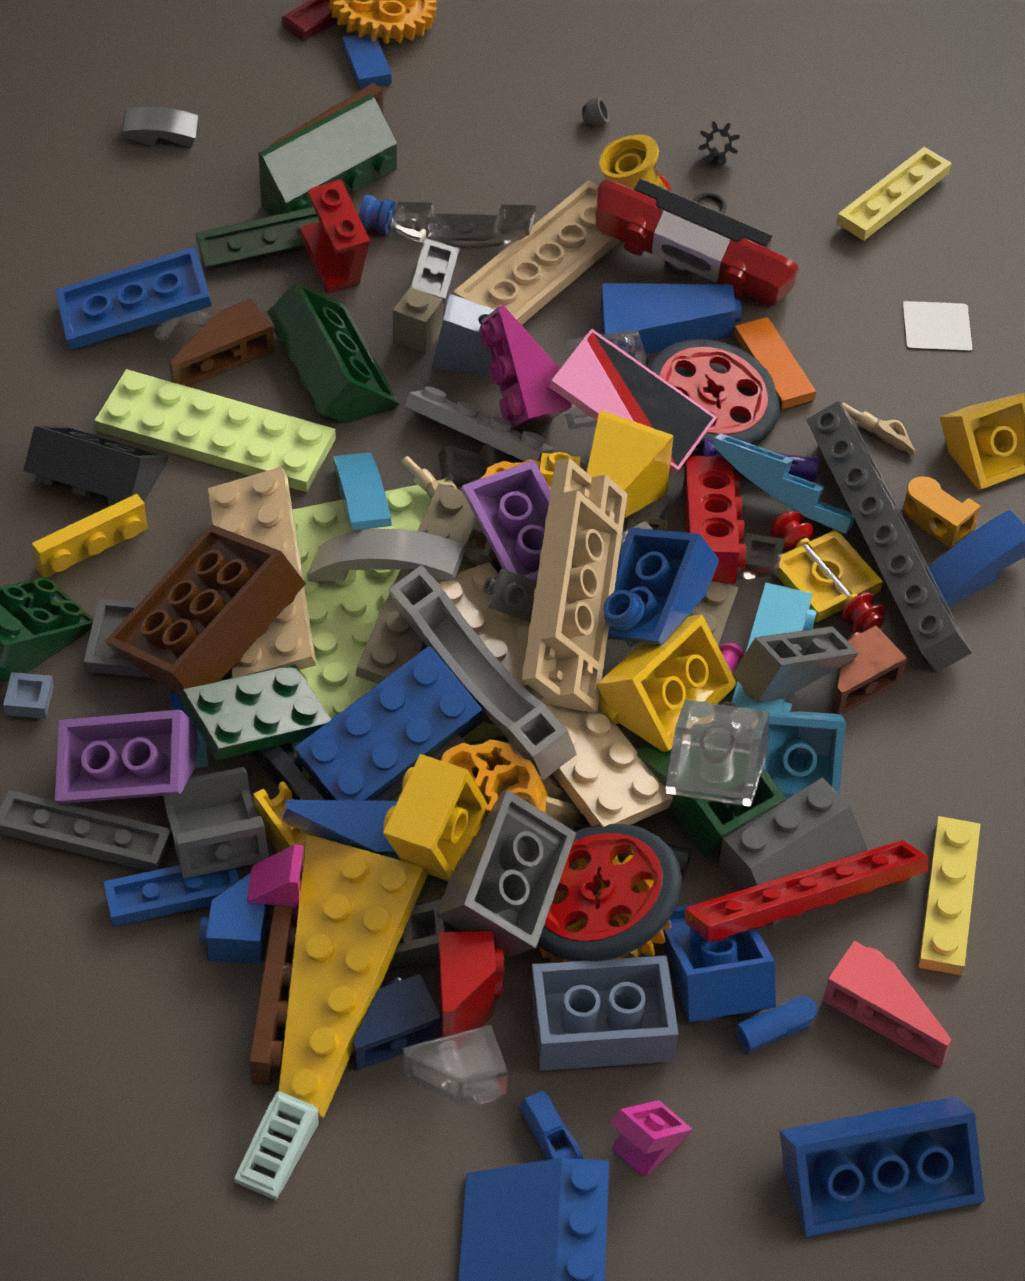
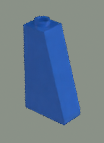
[600,283,741,357]

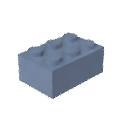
[530,956,679,1071]

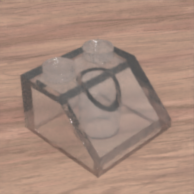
[666,700,769,806]

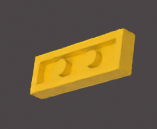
[32,494,148,577]

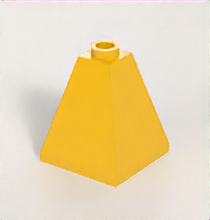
[587,410,673,518]

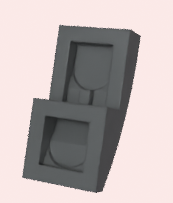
[121,107,198,148]

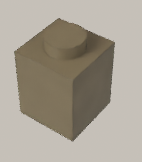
[393,287,443,354]

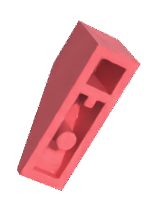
[823,941,952,1068]

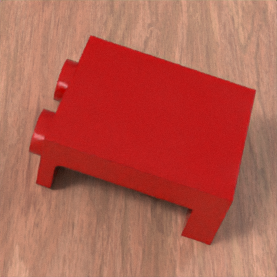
[299,179,370,294]

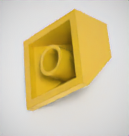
[939,393,1025,489]

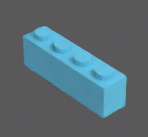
[731,583,817,733]

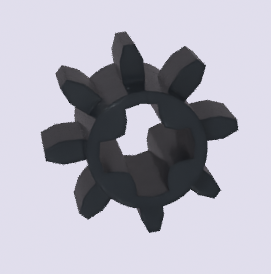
[698,121,740,164]

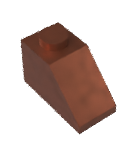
[832,626,907,715]

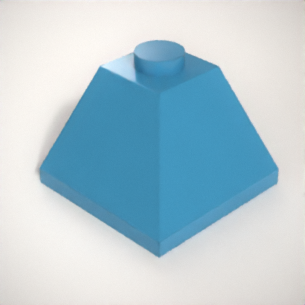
[757,711,846,799]

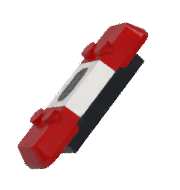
[595,178,799,306]

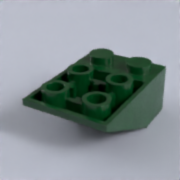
[0,577,94,682]
[636,720,786,857]

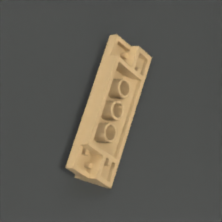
[522,458,628,713]

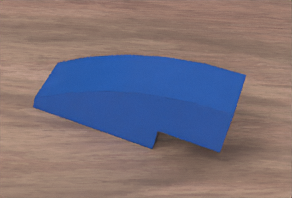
[929,509,1025,607]

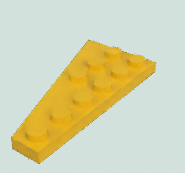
[279,834,428,1119]

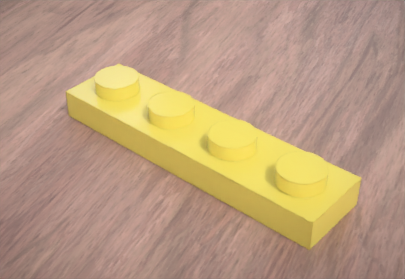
[837,147,952,241]
[918,816,980,976]

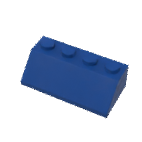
[779,1096,985,1237]

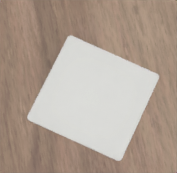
[903,301,972,351]

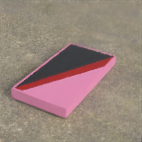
[548,329,717,476]

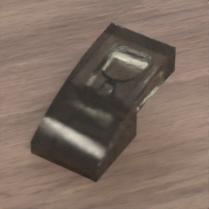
[438,444,521,487]

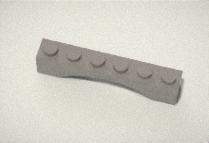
[388,565,577,780]

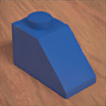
[200,873,269,964]

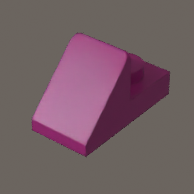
[247,845,304,924]
[610,1100,693,1176]

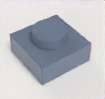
[3,672,54,719]

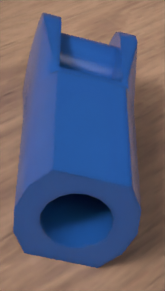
[735,996,817,1055]
[519,1091,584,1160]

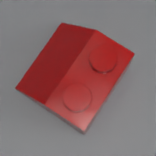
[438,931,504,1058]

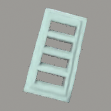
[234,1091,319,1201]

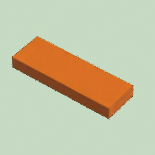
[734,317,816,410]

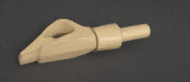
[842,403,915,456]
[402,456,457,497]

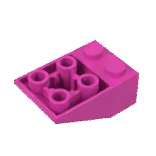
[479,305,572,429]

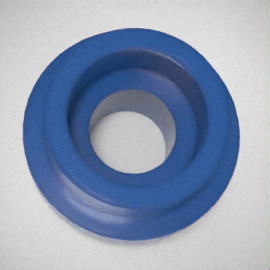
[603,590,645,631]

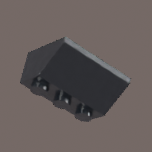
[23,425,168,505]

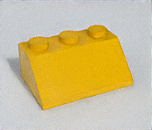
[596,614,737,752]

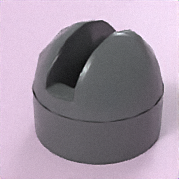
[582,97,610,127]

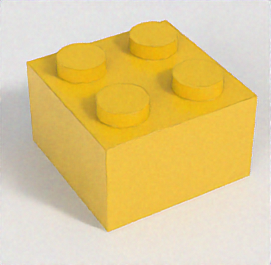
[383,754,488,881]

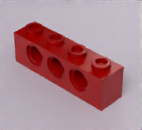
[683,456,746,584]

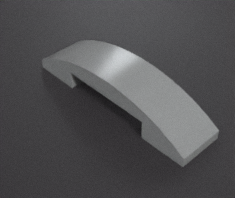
[307,529,466,581]

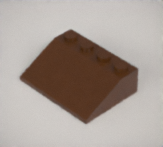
[104,524,306,697]

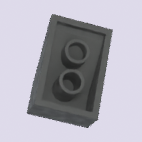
[436,789,576,958]

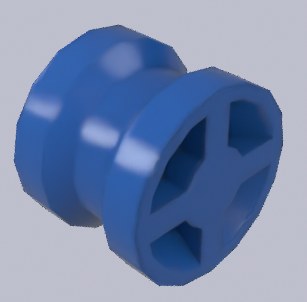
[359,194,396,235]

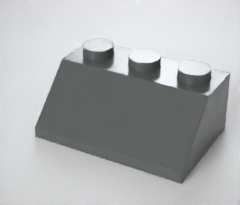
[718,778,868,926]

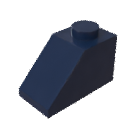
[353,974,441,1071]

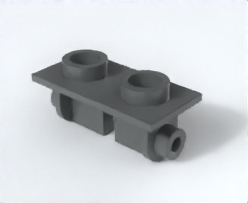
[483,568,537,622]

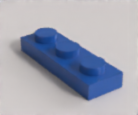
[103,865,239,927]

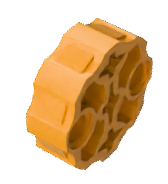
[441,739,548,846]

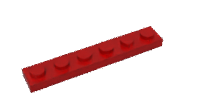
[685,840,929,942]

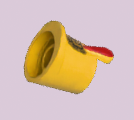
[599,134,672,192]

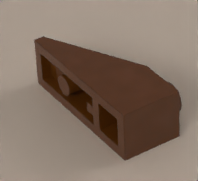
[170,299,274,387]

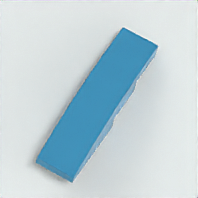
[712,434,854,534]
[333,452,392,530]

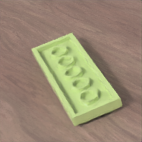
[94,369,336,492]

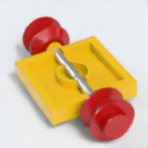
[770,511,886,634]

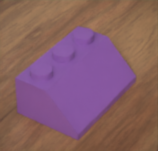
[461,460,551,581]
[55,710,197,804]

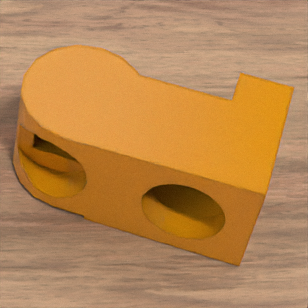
[903,476,981,549]

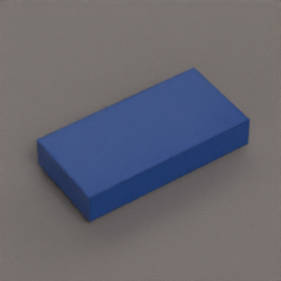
[342,34,392,89]

